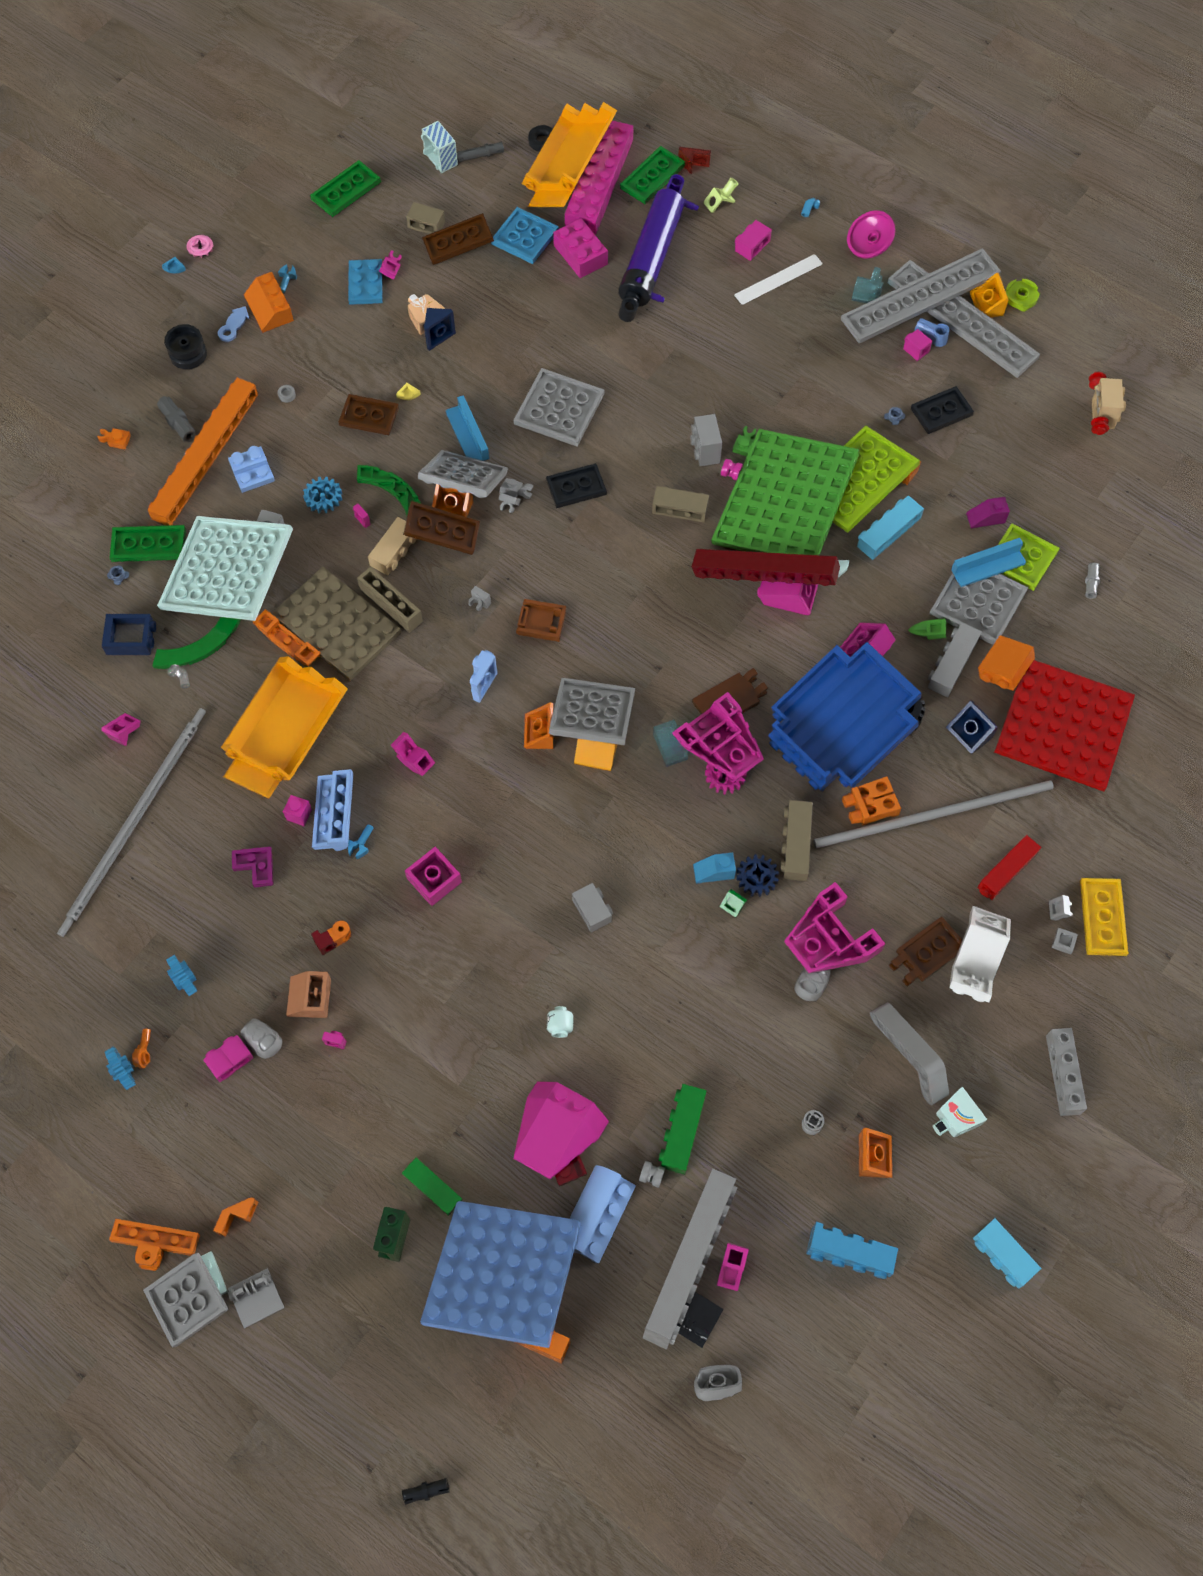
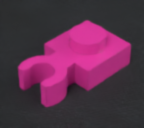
[379,251,402,280]

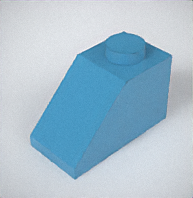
[693,852,736,883]

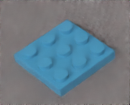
[491,207,559,264]

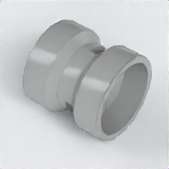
[801,1110,824,1135]
[639,1161,665,1188]

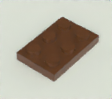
[338,394,399,436]

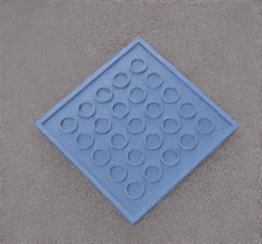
[420,1201,581,1348]

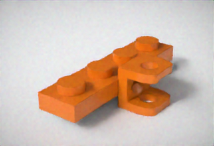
[109,1219,200,1271]

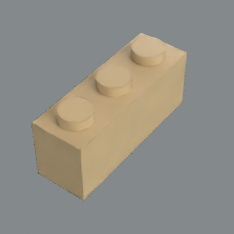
[368,517,417,575]

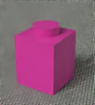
[903,329,932,361]
[283,795,312,826]

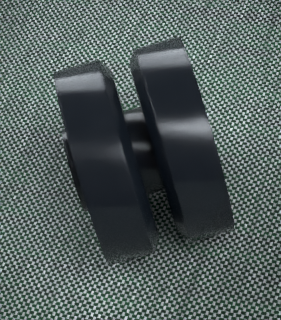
[164,324,207,370]

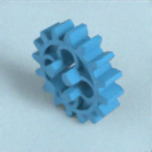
[303,477,343,513]
[104,1046,136,1090]

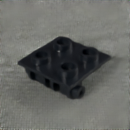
[677,1292,724,1348]

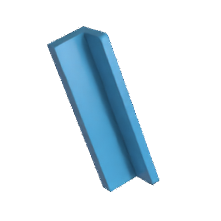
[446,395,489,461]
[951,538,1026,587]

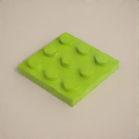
[998,524,1060,591]

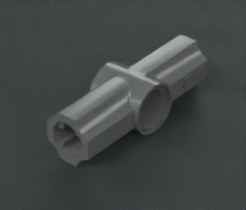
[157,396,197,442]

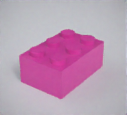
[553,218,608,279]

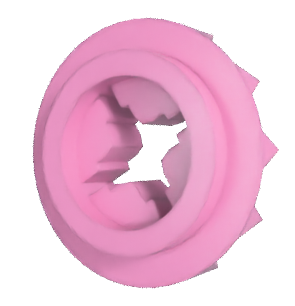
[187,235,214,258]

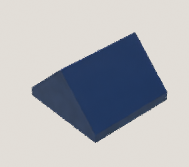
[424,308,456,351]
[946,700,998,754]

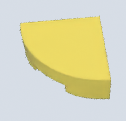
[396,383,421,400]

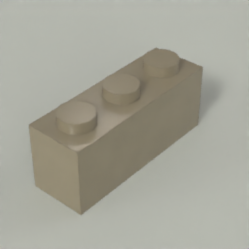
[652,486,709,523]

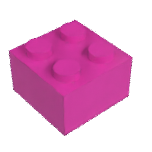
[405,846,462,906]

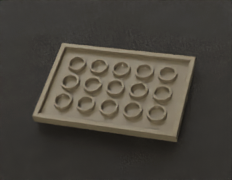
[271,567,402,681]

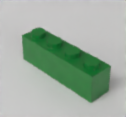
[658,1084,707,1175]

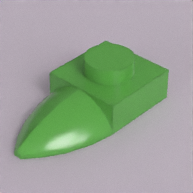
[908,619,947,640]

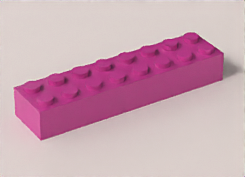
[565,120,634,235]

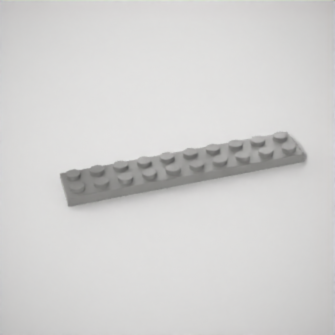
[841,248,1001,344]
[887,260,1040,378]

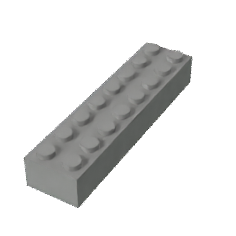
[643,1169,738,1350]

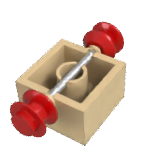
[1088,372,1126,435]

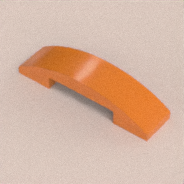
[253,609,321,667]

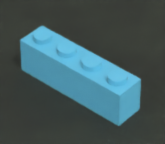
[857,495,924,560]

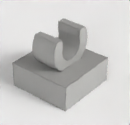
[498,493,521,513]
[469,586,491,611]
[1049,895,1073,921]

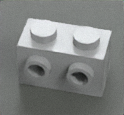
[572,883,613,933]

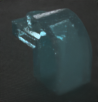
[852,267,884,303]

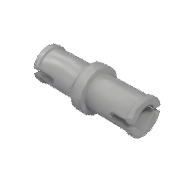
[1085,563,1100,599]

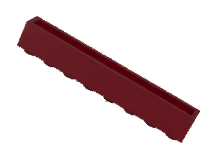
[691,549,840,586]

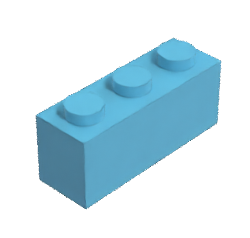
[973,1218,1042,1289]

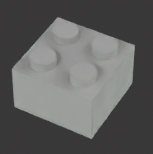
[690,414,722,466]

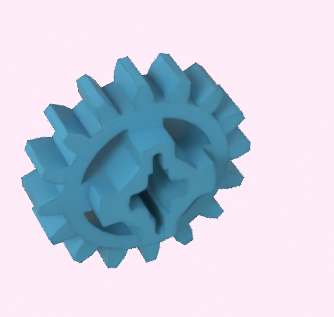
[166,955,197,996]

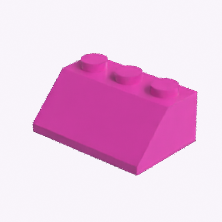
[840,623,896,657]

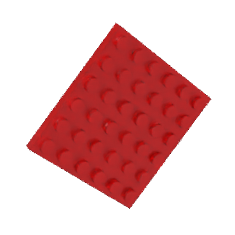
[994,660,1135,792]

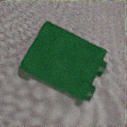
[373,1207,411,1262]

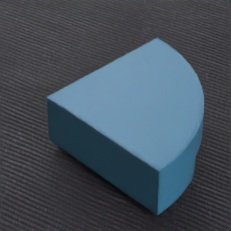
[162,257,186,273]

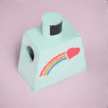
[933,1087,987,1137]

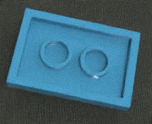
[348,259,383,305]

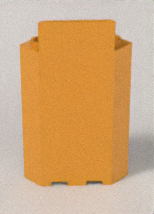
[522,102,617,207]
[221,656,348,799]

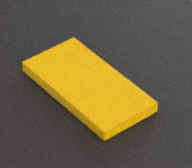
[1080,878,1129,956]

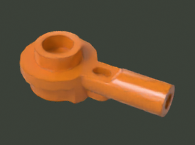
[132,1029,151,1069]

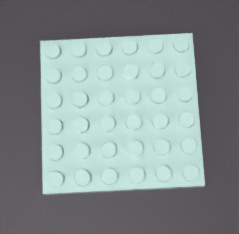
[157,516,293,621]

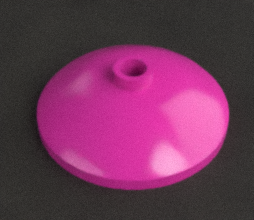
[847,210,895,259]

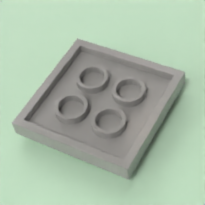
[143,1253,229,1347]

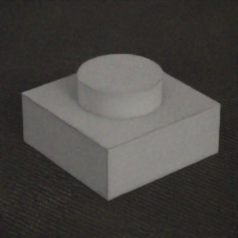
[1051,928,1078,954]

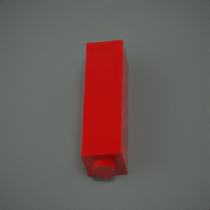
[977,835,1042,900]

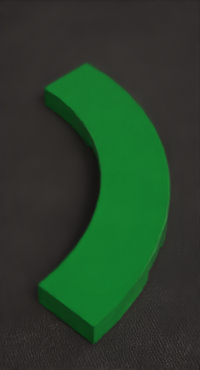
[357,465,421,516]
[152,617,241,669]

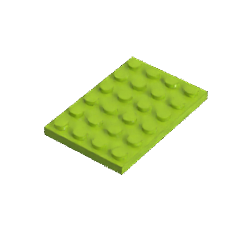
[833,426,920,533]

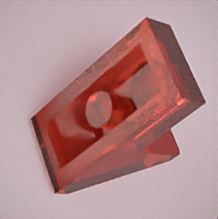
[678,147,711,174]

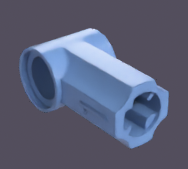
[915,318,949,347]

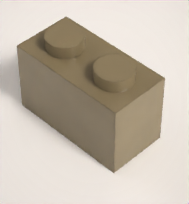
[406,202,445,234]

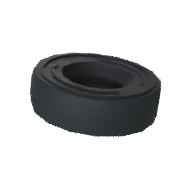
[528,125,553,152]

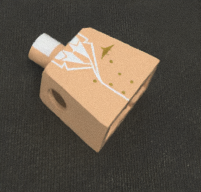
[408,294,445,335]

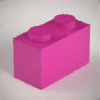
[735,220,772,261]

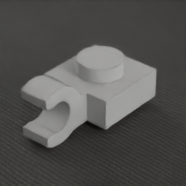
[500,478,533,499]

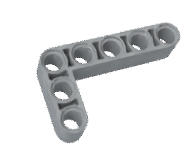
[870,1002,949,1105]

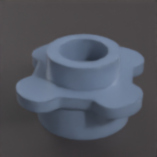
[884,407,905,425]
[107,565,129,585]

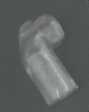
[167,665,190,688]

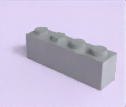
[927,622,982,697]

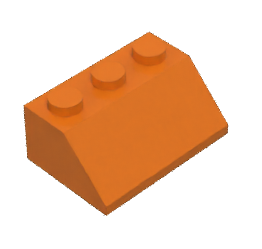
[244,272,294,333]

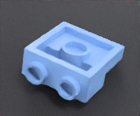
[228,446,275,493]
[470,650,497,703]

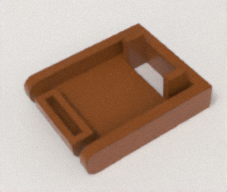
[516,599,567,642]

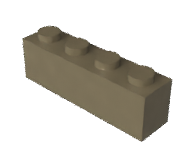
[357,566,423,633]
[780,800,813,881]

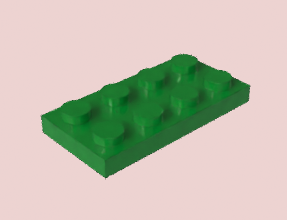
[620,146,686,204]
[310,160,381,218]
[110,525,186,562]

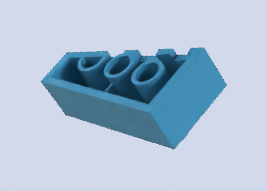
[806,1222,898,1279]

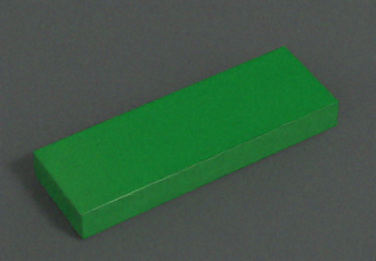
[402,1158,463,1216]

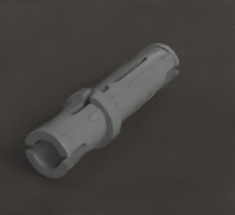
[457,141,504,162]

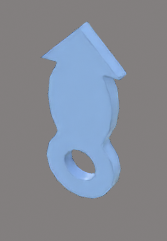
[218,306,249,342]

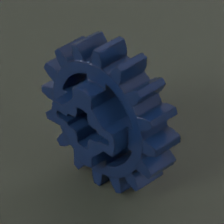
[736,854,779,897]

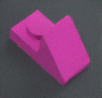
[102,713,141,746]

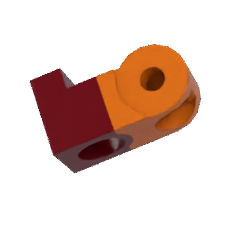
[311,921,351,955]

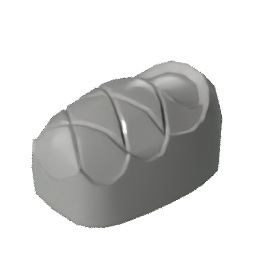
[794,968,831,1001]
[241,1019,282,1059]
[694,1365,742,1401]

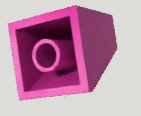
[757,581,818,615]

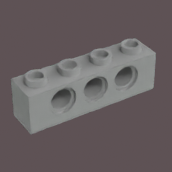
[1046,1028,1087,1116]

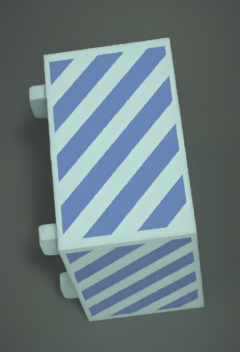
[421,121,458,173]

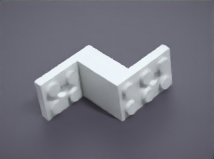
[949,906,1011,1003]

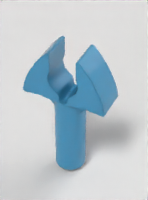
[278,264,297,293]
[348,824,374,859]

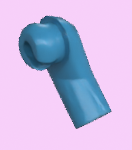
[801,198,820,217]

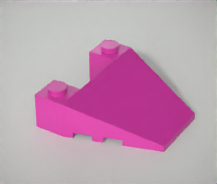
[784,882,885,973]

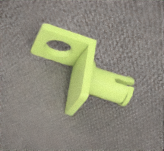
[704,178,738,213]

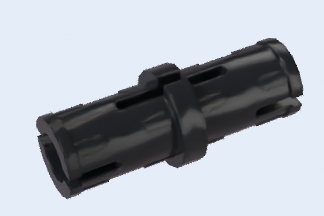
[402,1478,450,1505]

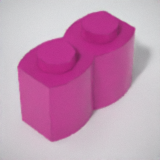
[203,1035,254,1083]

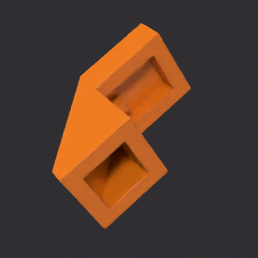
[213,1197,259,1237]

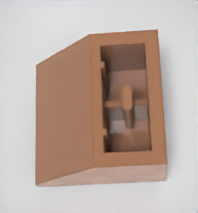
[286,971,331,1018]

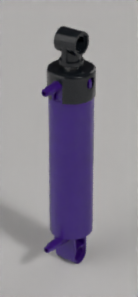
[618,174,699,322]

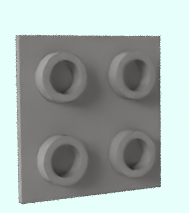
[228,1268,284,1329]

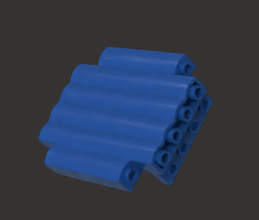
[768,642,921,791]

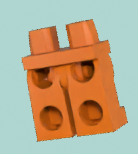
[842,776,901,826]

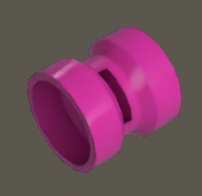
[721,459,743,481]

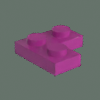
[232,846,274,887]

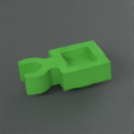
[732,426,756,457]

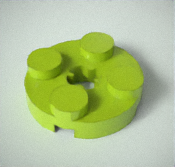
[1006,279,1040,312]

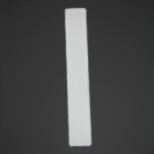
[734,254,822,305]

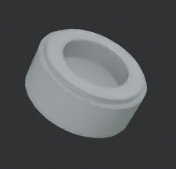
[278,385,296,403]

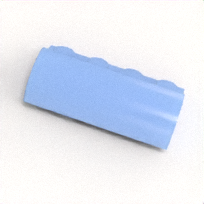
[312,769,353,851]
[569,1165,636,1263]

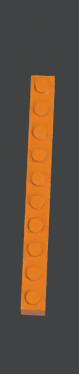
[148,377,258,526]

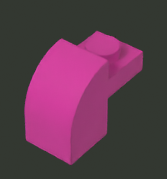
[391,732,435,776]
[717,1243,749,1291]

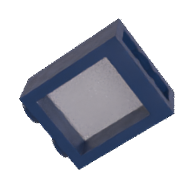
[102,614,156,655]

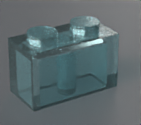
[653,720,690,767]

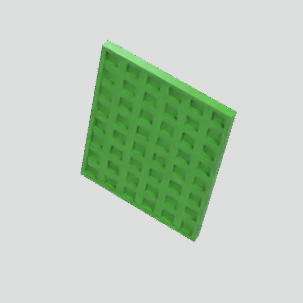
[711,429,860,555]

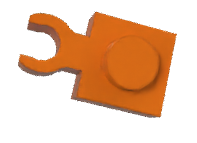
[97,428,131,450]

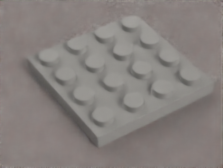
[514,368,605,447]
[418,450,508,498]
[929,556,1028,645]
[549,678,635,745]

